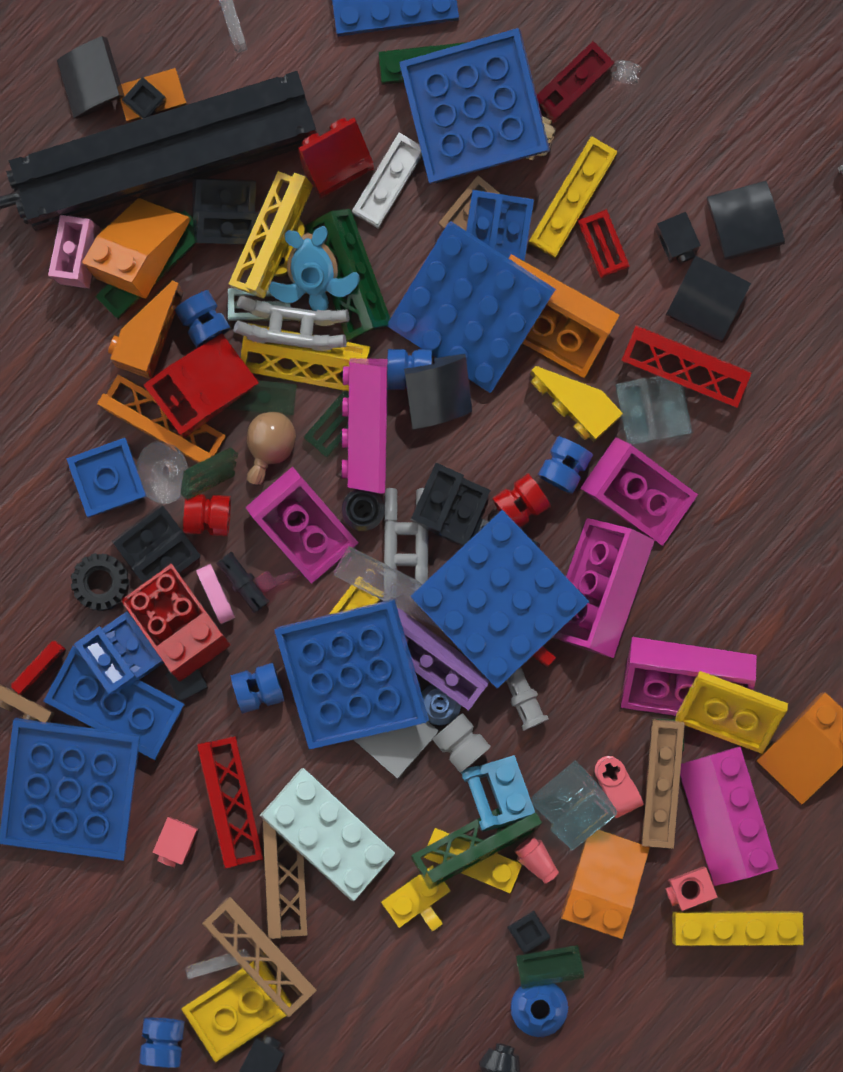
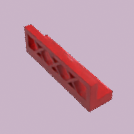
[621,325,752,408]
[197,736,264,868]

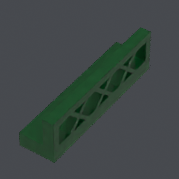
[305,209,390,341]
[411,808,542,890]

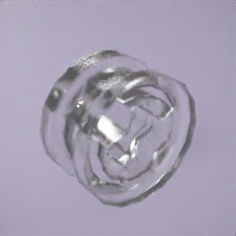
[611,60,642,84]

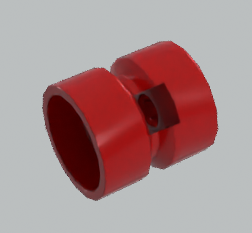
[492,473,551,528]
[183,493,231,536]

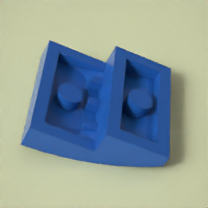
[466,190,534,261]
[74,611,164,695]

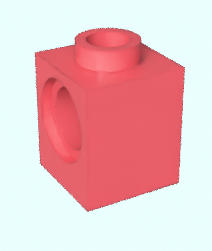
[153,817,199,868]
[666,867,717,911]

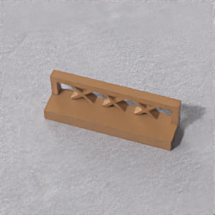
[262,811,308,939]
[202,897,317,1017]

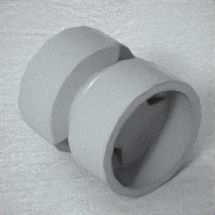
[432,713,491,773]

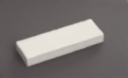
[352,133,422,229]

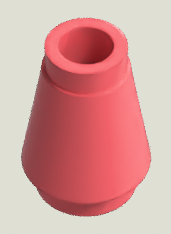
[514,836,559,884]

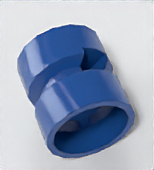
[174,290,231,348]
[387,349,432,390]
[537,436,593,494]
[231,663,284,714]
[139,1017,185,1068]

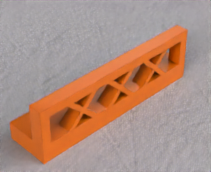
[97,374,226,468]

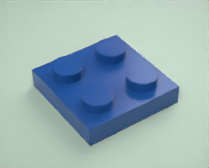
[66,438,147,518]

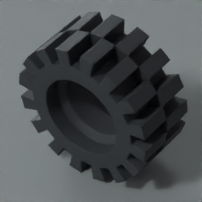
[71,553,130,611]

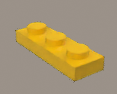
[424,828,522,893]

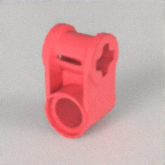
[594,756,644,819]

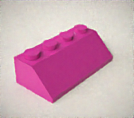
[342,358,388,493]
[552,518,655,658]
[621,637,756,716]
[680,747,778,886]

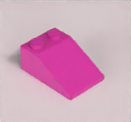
[580,437,698,546]
[245,466,359,584]

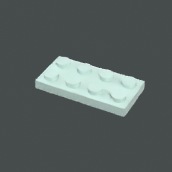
[260,768,395,901]

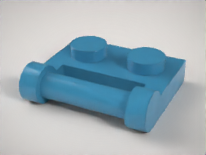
[461,755,535,832]

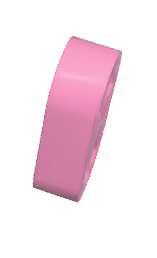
[196,564,235,624]

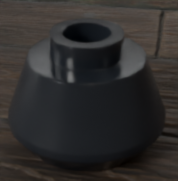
[342,489,384,531]
[478,1043,521,1072]

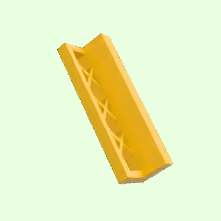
[229,171,313,299]
[241,323,370,391]

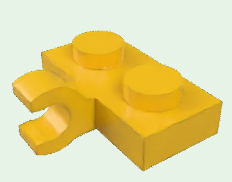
[381,865,451,931]

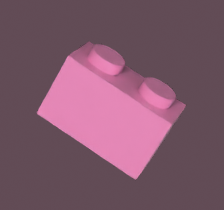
[48,215,101,288]

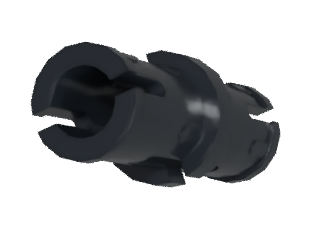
[216,552,270,613]

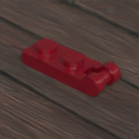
[537,41,615,124]

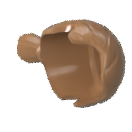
[247,412,296,485]

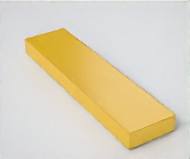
[528,136,618,258]

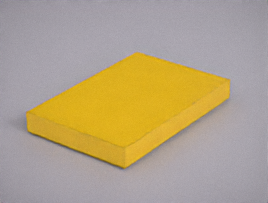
[675,671,788,754]
[181,956,292,1062]

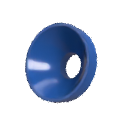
[510,979,568,1037]

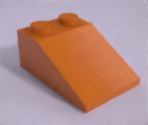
[82,198,191,299]
[108,281,183,379]
[756,692,843,805]
[560,827,650,939]

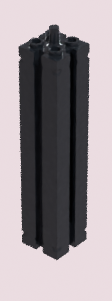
[0,71,317,231]

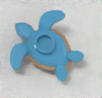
[269,226,360,311]

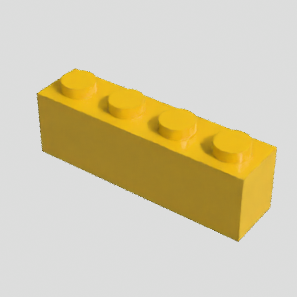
[672,911,803,945]

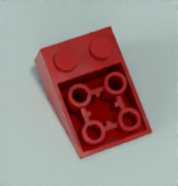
[299,117,374,199]
[143,333,259,439]
[121,563,231,682]

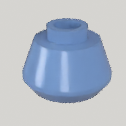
[422,684,461,725]

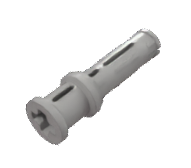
[506,667,549,731]

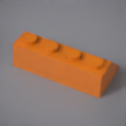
[509,254,620,378]

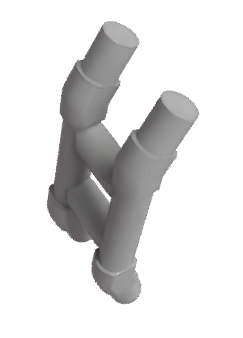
[233,295,349,351]
[384,488,428,601]

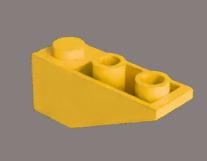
[530,366,623,442]

